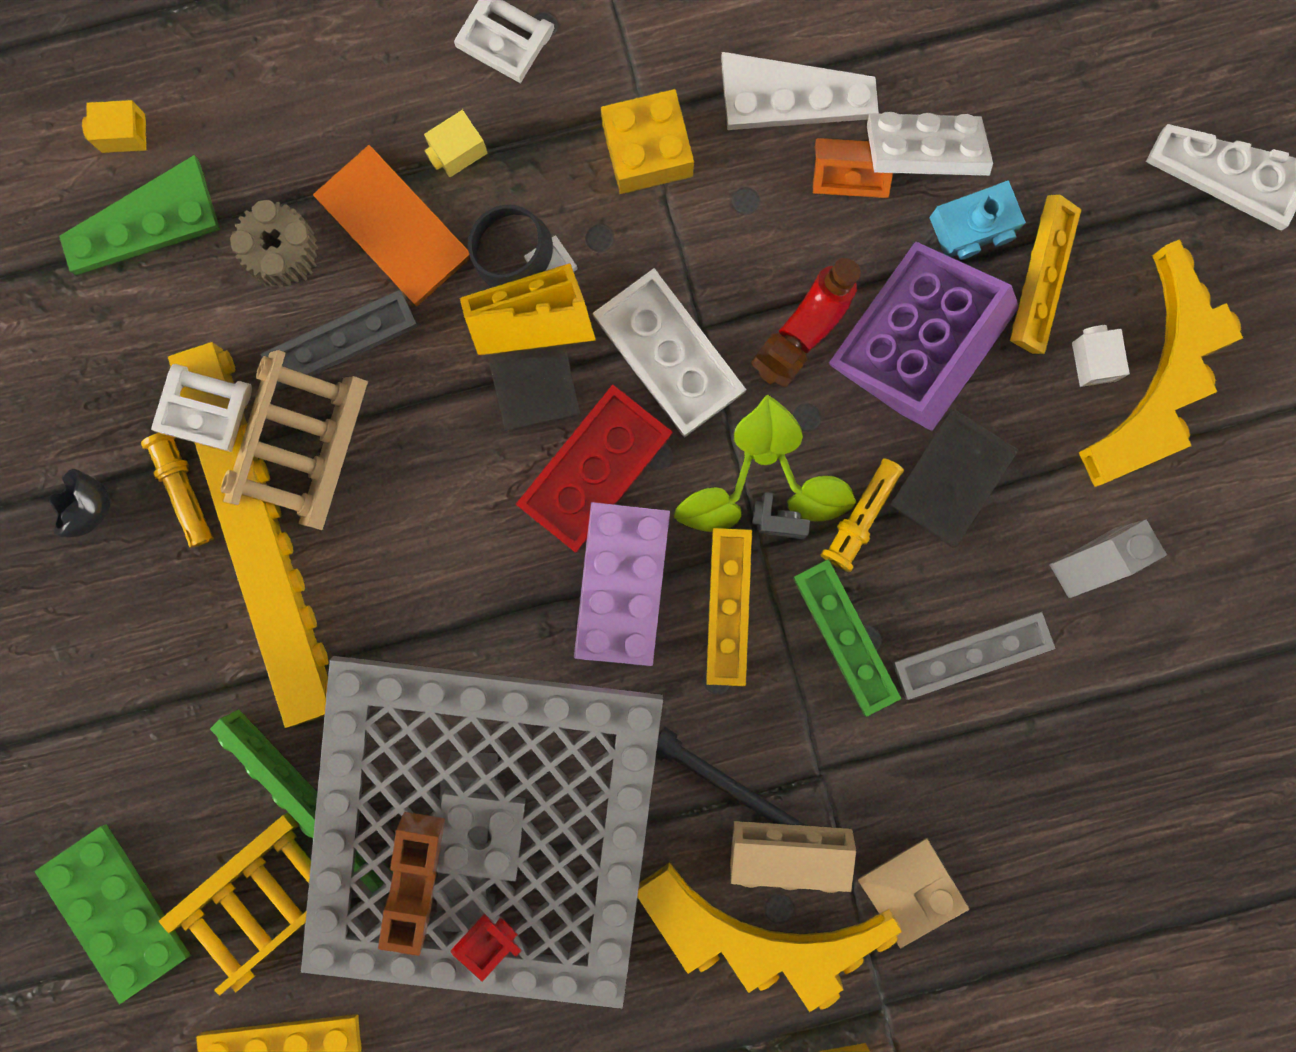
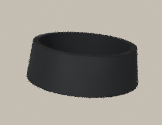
[468,204,553,287]

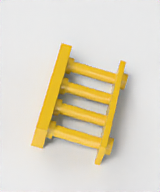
[159,813,311,996]

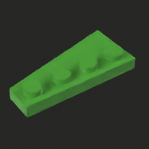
[59,155,220,275]

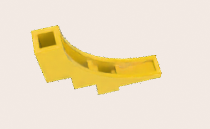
[1079,239,1243,487]
[637,863,902,1012]

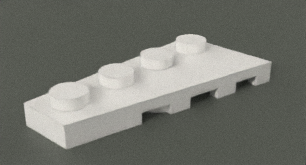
[721,52,879,130]
[1146,124,1296,231]

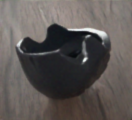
[49,469,110,538]

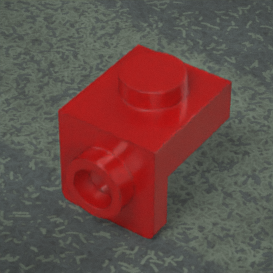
[450,913,522,982]

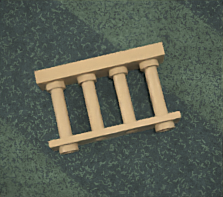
[221,350,368,530]

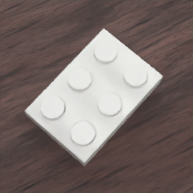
[867,112,993,176]

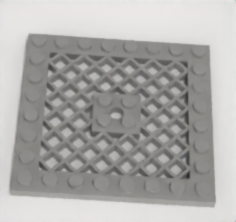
[301,656,663,1009]

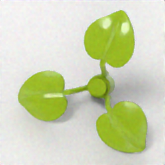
[674,395,857,532]

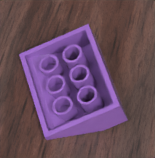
[829,241,1019,431]

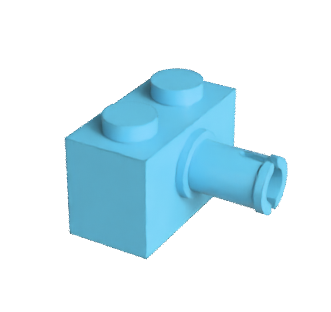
[930,180,1026,260]

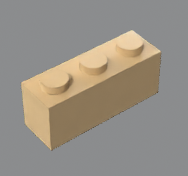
[730,821,856,893]

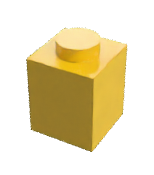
[82,100,146,153]

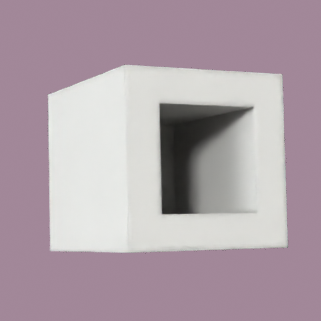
[1072,325,1130,387]

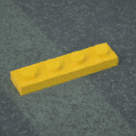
[1010,194,1081,354]
[706,528,752,686]
[196,1014,362,1052]

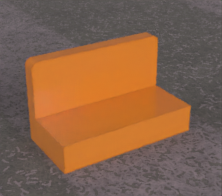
[812,138,893,198]

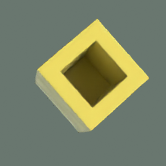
[424,109,488,177]

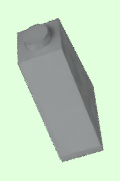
[1049,519,1167,598]

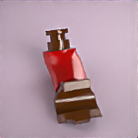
[751,258,861,388]

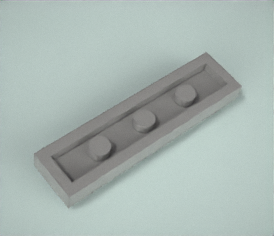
[892,612,1056,700]

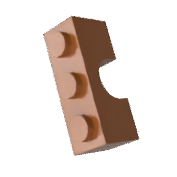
[378,812,445,956]

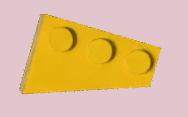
[460,263,596,355]

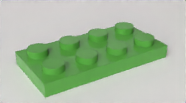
[34,824,191,1005]

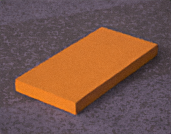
[313,145,471,307]

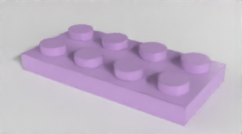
[574,502,670,666]

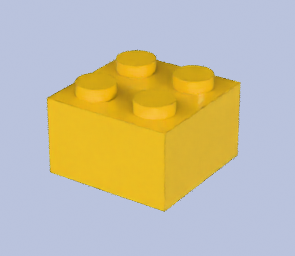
[601,89,694,194]

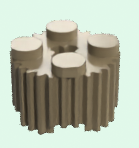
[230,200,318,287]

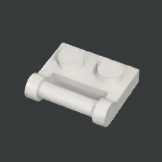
[454,0,554,83]
[151,364,252,452]

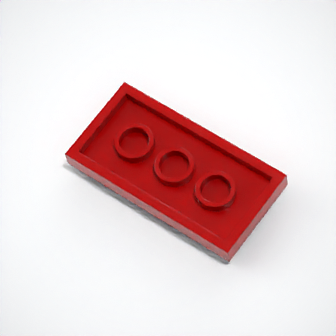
[515,384,673,554]

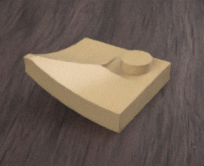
[858,838,969,948]

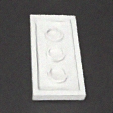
[593,268,746,437]

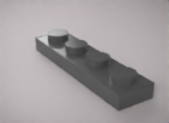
[260,290,419,391]

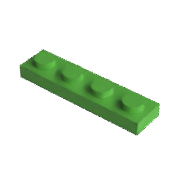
[793,559,901,717]

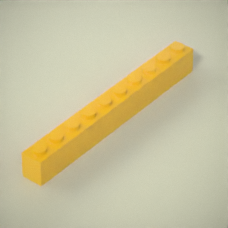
[167,342,329,728]

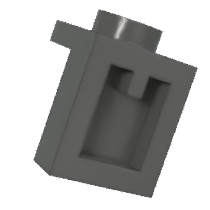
[753,492,810,539]

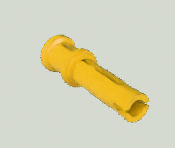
[141,433,214,548]
[820,458,904,572]

